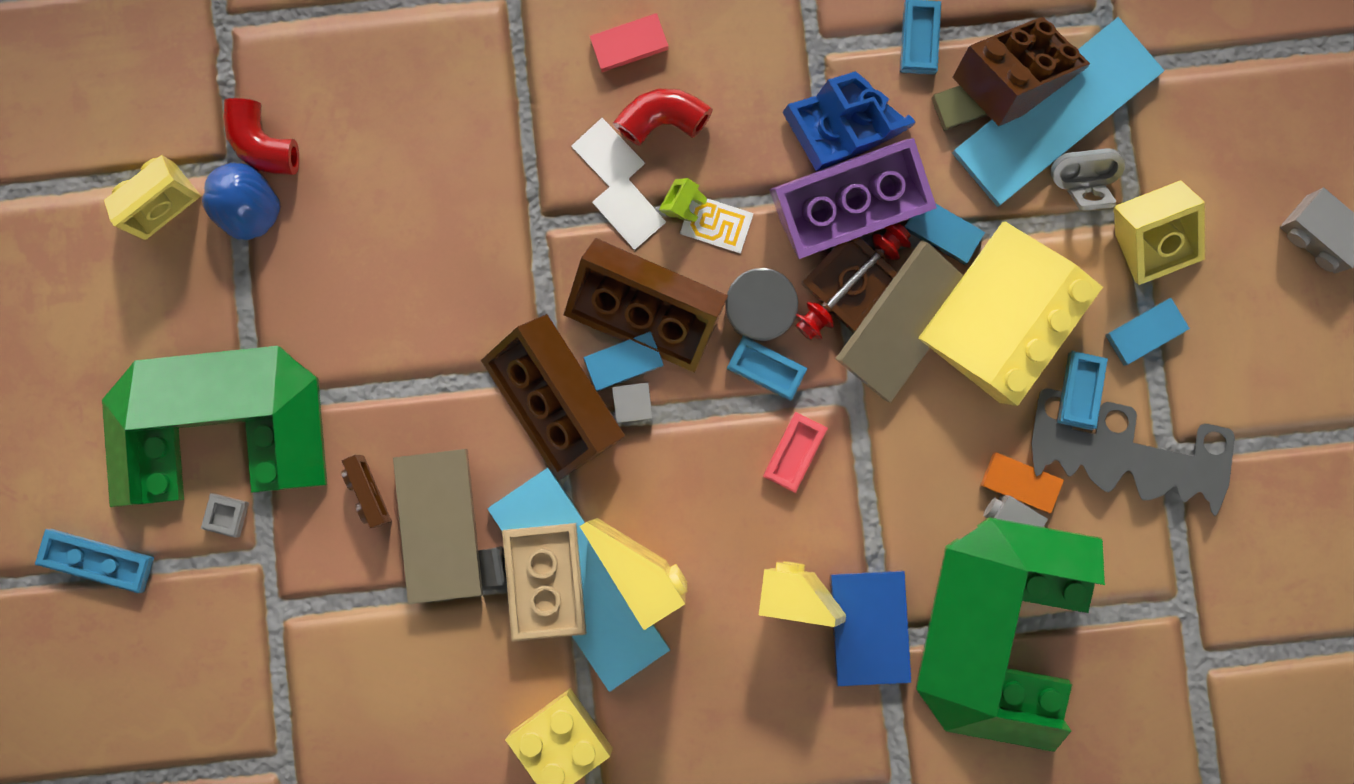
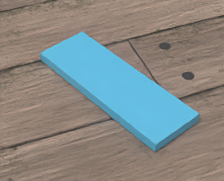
[952,17,1165,207]
[487,468,670,692]

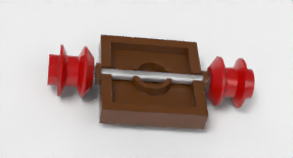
[795,223,911,340]

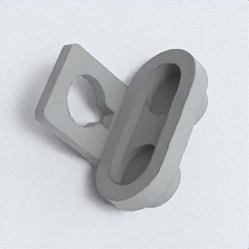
[1051,148,1125,211]

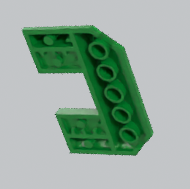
[102,346,327,508]
[916,517,1105,752]

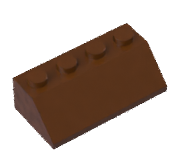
[563,238,728,373]
[481,314,625,481]

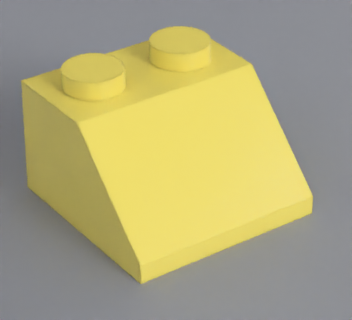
[104,155,201,240]
[1114,180,1205,286]
[759,561,846,627]

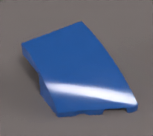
[782,71,916,171]

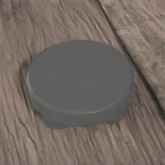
[725,268,798,341]

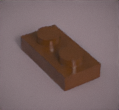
[341,455,392,528]

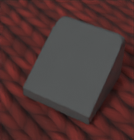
[478,546,507,586]

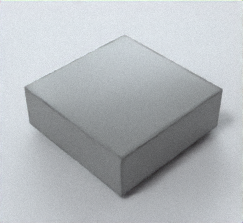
[612,383,653,424]
[201,493,249,538]

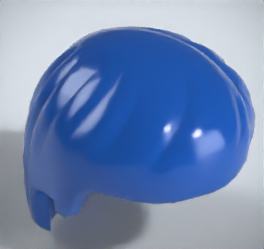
[202,163,281,240]

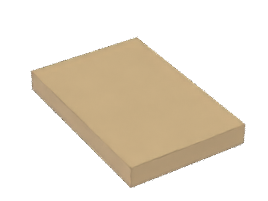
[502,523,587,642]

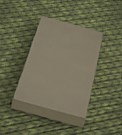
[835,241,964,402]
[393,449,483,604]

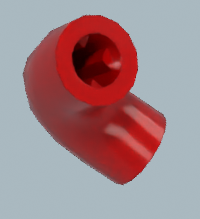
[613,88,713,146]
[223,98,300,175]

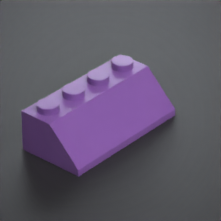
[769,138,937,259]

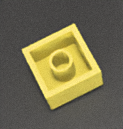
[505,688,613,784]

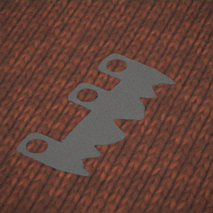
[1032,388,1235,516]

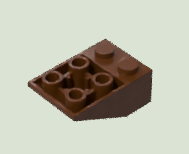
[952,16,1090,126]

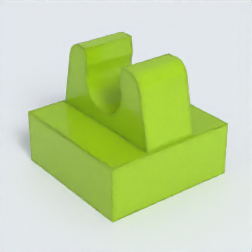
[659,178,707,222]

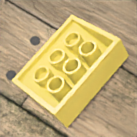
[918,222,1103,406]
[580,518,688,630]

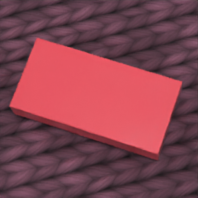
[590,13,669,72]
[762,412,828,493]

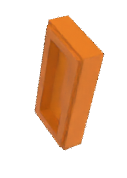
[980,452,1064,514]

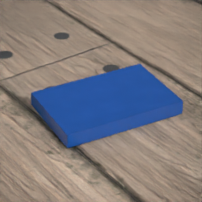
[830,571,912,686]

